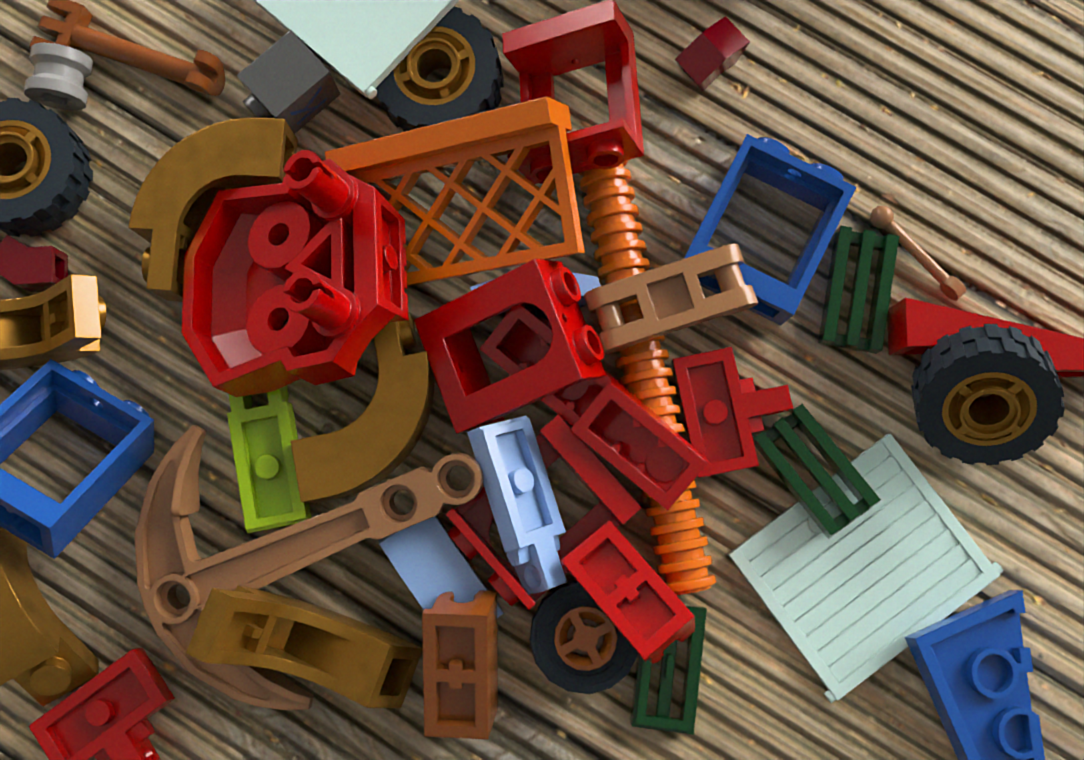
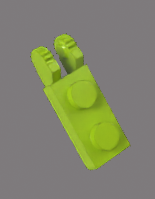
[227,386,312,533]

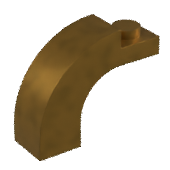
[128,118,298,302]
[0,274,106,370]
[291,312,435,503]
[0,527,99,707]
[186,585,423,708]

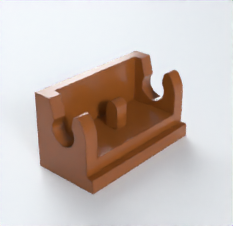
[422,590,498,740]

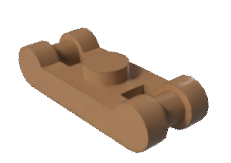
[584,244,758,354]

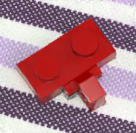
[671,347,793,478]
[29,647,175,760]

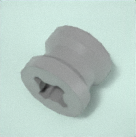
[24,42,93,110]

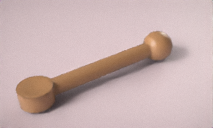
[870,206,967,301]

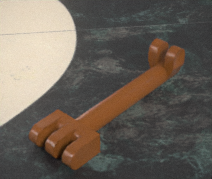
[29,0,226,96]

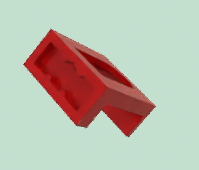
[502,0,644,184]
[414,258,607,434]
[446,415,642,610]

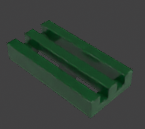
[818,226,899,354]
[753,404,881,539]
[630,605,707,735]

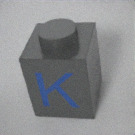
[237,30,341,134]

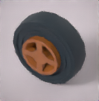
[529,581,639,694]

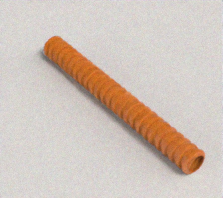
[578,160,717,595]

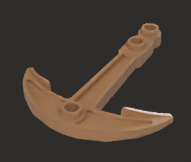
[134,425,484,710]

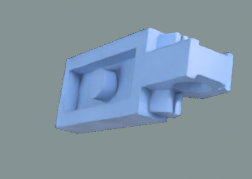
[467,415,567,594]

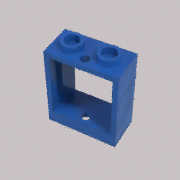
[684,134,856,326]
[0,359,154,559]

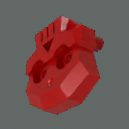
[181,150,409,397]

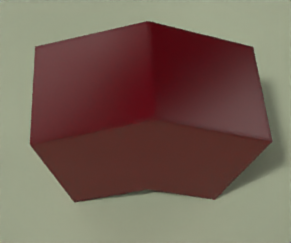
[675,16,750,91]
[0,235,68,292]

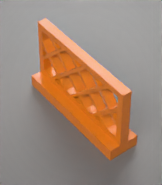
[324,96,585,286]

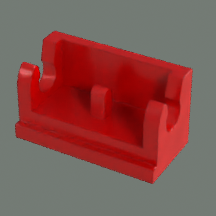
[561,520,695,664]

